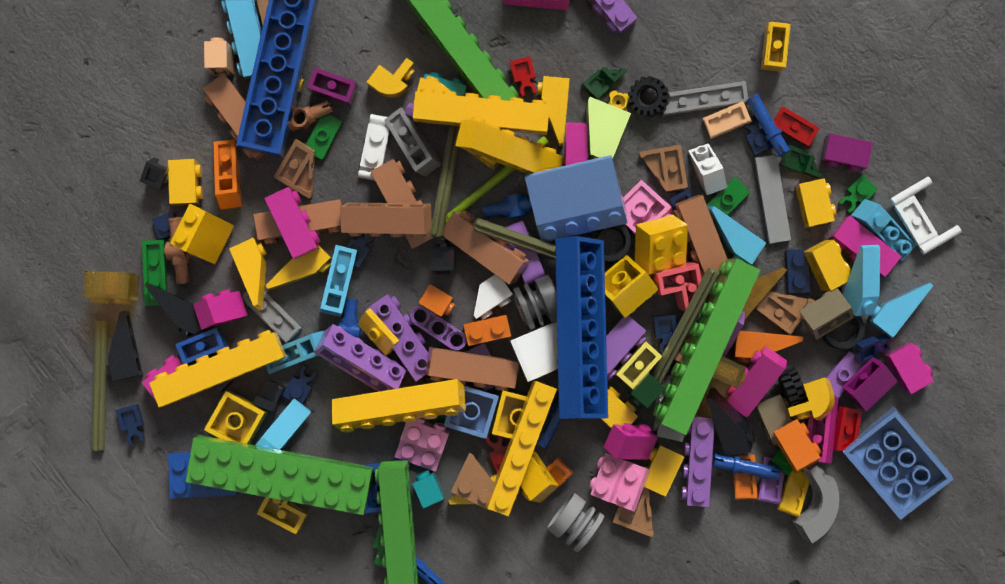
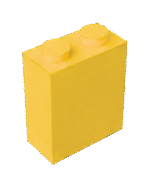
[170,203,234,264]

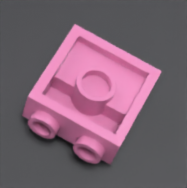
[623,180,674,235]
[395,418,450,472]
[590,453,650,511]

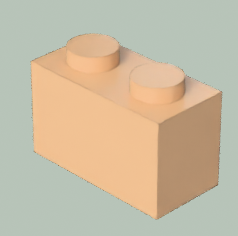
[204,38,234,76]

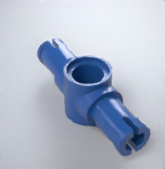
[482,194,533,219]
[338,298,361,339]

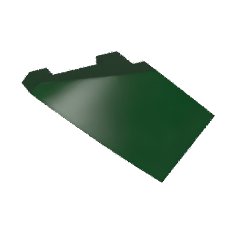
[581,67,627,100]
[779,145,822,178]

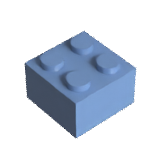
[444,385,499,439]

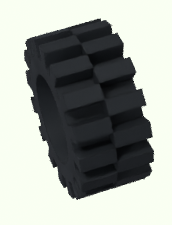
[628,76,670,117]
[778,366,809,407]

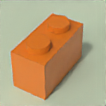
[419,284,455,318]
[463,315,511,346]
[773,419,821,474]

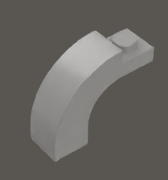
[792,464,839,544]

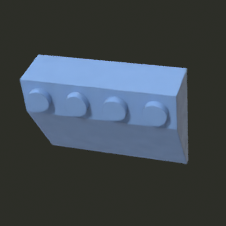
[525,155,628,242]
[843,406,954,520]

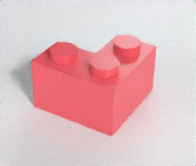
[650,262,706,311]

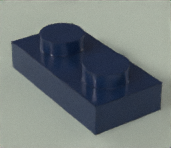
[785,249,810,294]

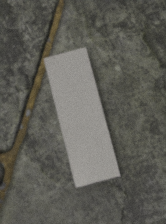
[242,290,302,344]

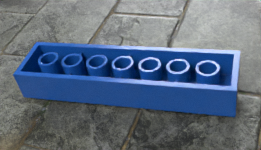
[236,0,318,158]
[555,236,608,419]

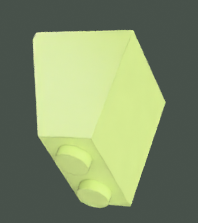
[586,97,631,160]

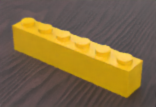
[413,89,550,135]
[455,117,564,174]
[149,330,287,407]
[332,379,466,432]
[485,381,557,517]

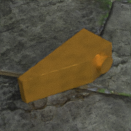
[742,267,787,320]

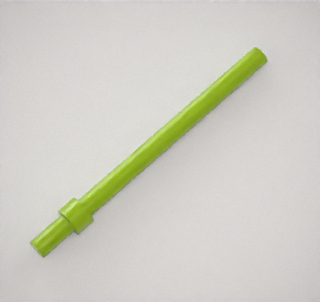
[445,136,549,223]

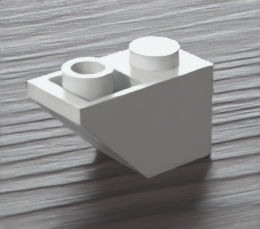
[688,143,727,195]
[474,275,513,320]

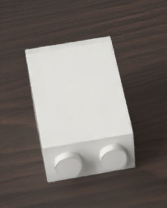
[510,321,558,382]

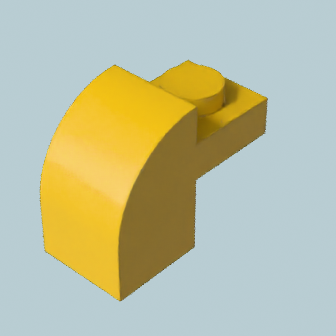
[367,58,415,98]
[788,378,835,421]

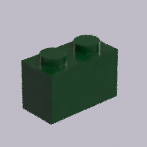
[628,373,665,408]

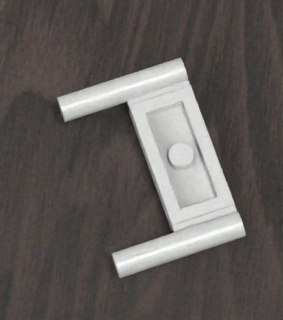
[358,114,390,181]
[890,177,962,255]

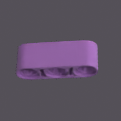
[505,221,546,286]
[410,306,467,350]

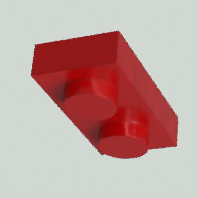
[773,106,820,148]
[833,406,863,451]

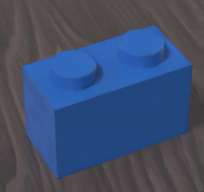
[175,327,229,364]

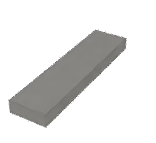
[662,81,748,116]
[754,154,791,244]

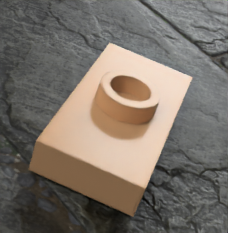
[703,101,752,139]

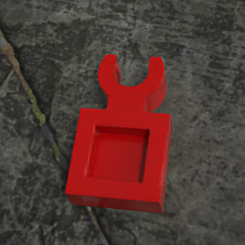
[509,56,536,98]
[486,435,509,473]

